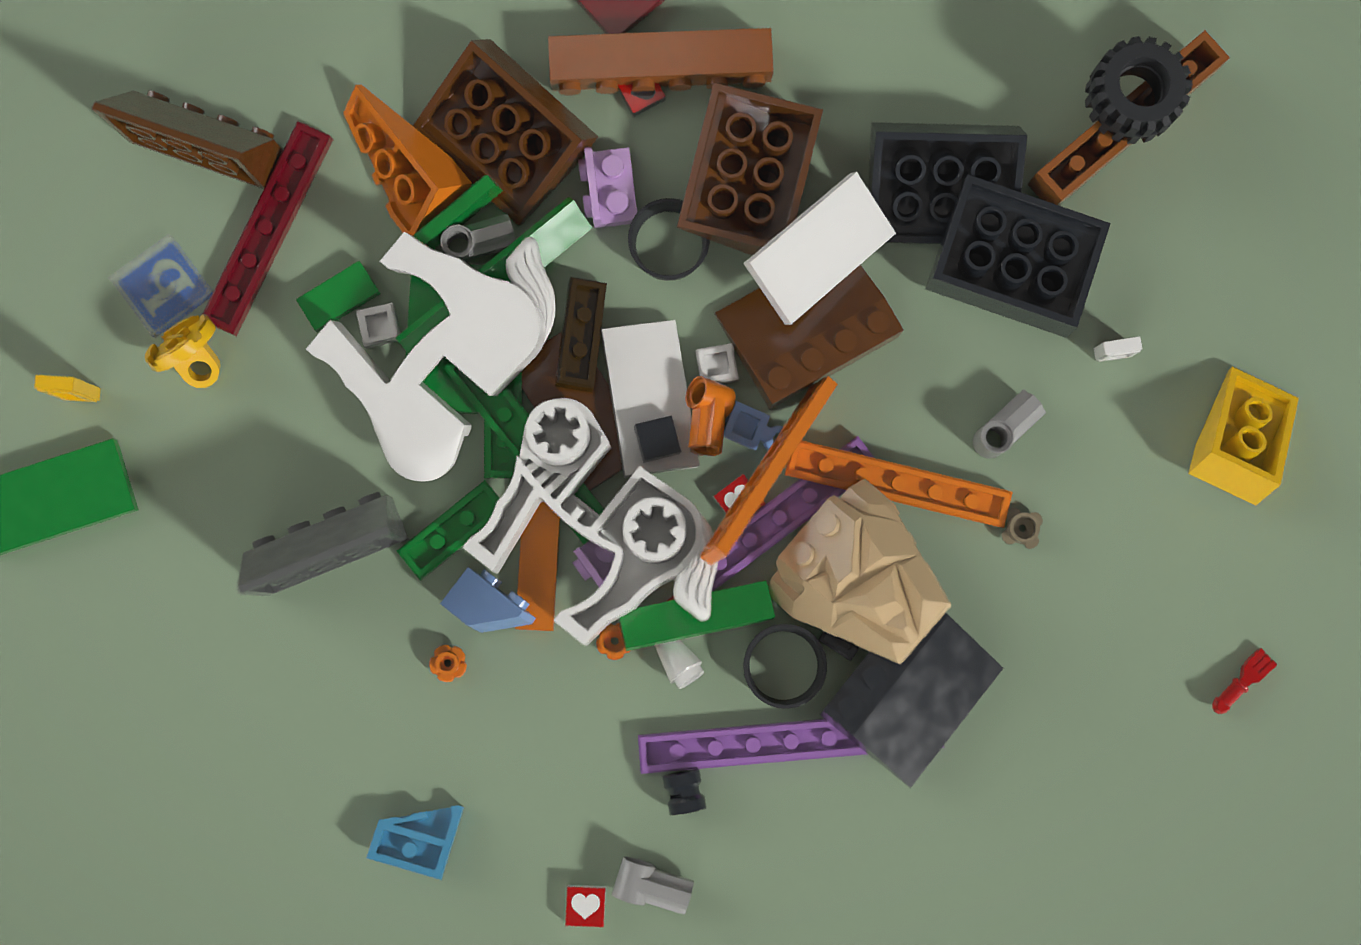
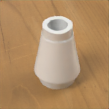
[654,640,704,689]

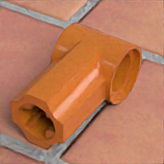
[685,376,736,456]

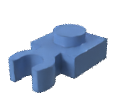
[724,401,784,451]

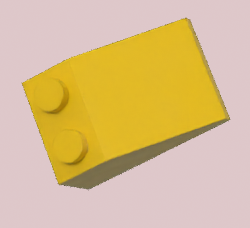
[1188,366,1299,506]

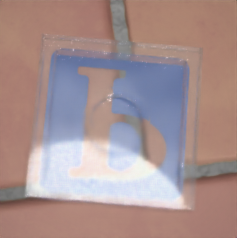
[108,234,213,338]

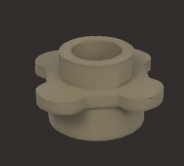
[1002,508,1043,549]

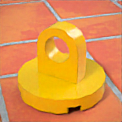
[145,314,220,388]

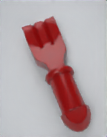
[1212,648,1277,714]

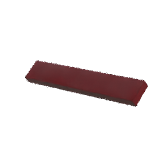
[202,121,333,337]

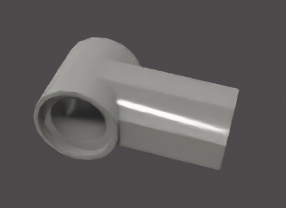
[440,214,516,263]
[973,389,1046,459]
[612,856,694,915]

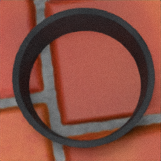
[628,198,710,281]
[743,624,827,709]

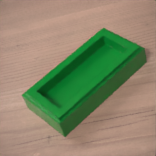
[296,260,381,333]

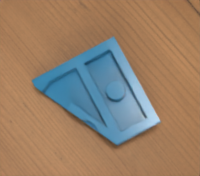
[366,805,464,880]

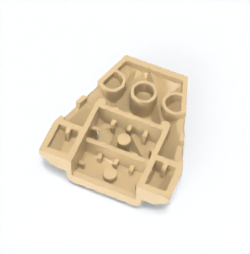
[768,479,952,664]

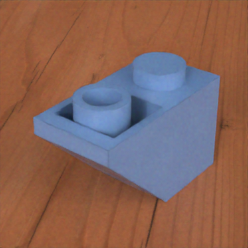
[440,567,536,633]

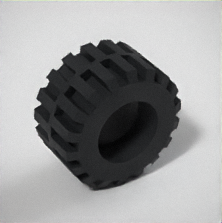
[1084,36,1192,144]

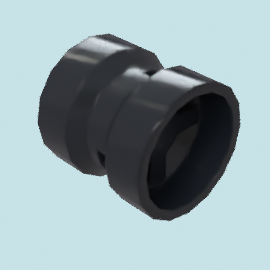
[662,769,707,815]

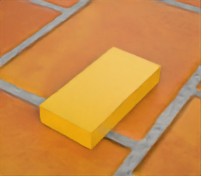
[34,375,101,402]

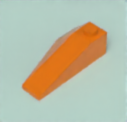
[343,84,472,236]

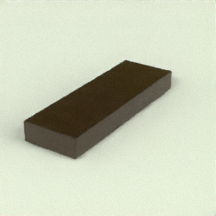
[555,277,607,393]

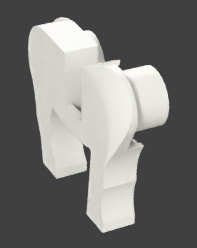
[306,232,556,482]
[462,398,718,646]

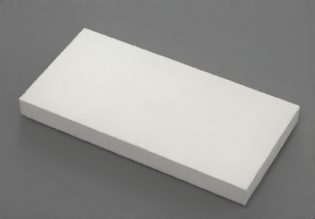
[744,172,896,325]
[601,320,700,478]

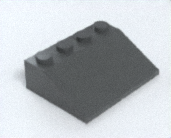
[237,492,409,596]

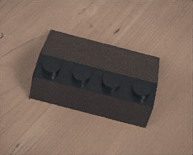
[869,122,1028,244]
[925,174,1111,338]
[819,612,1003,788]

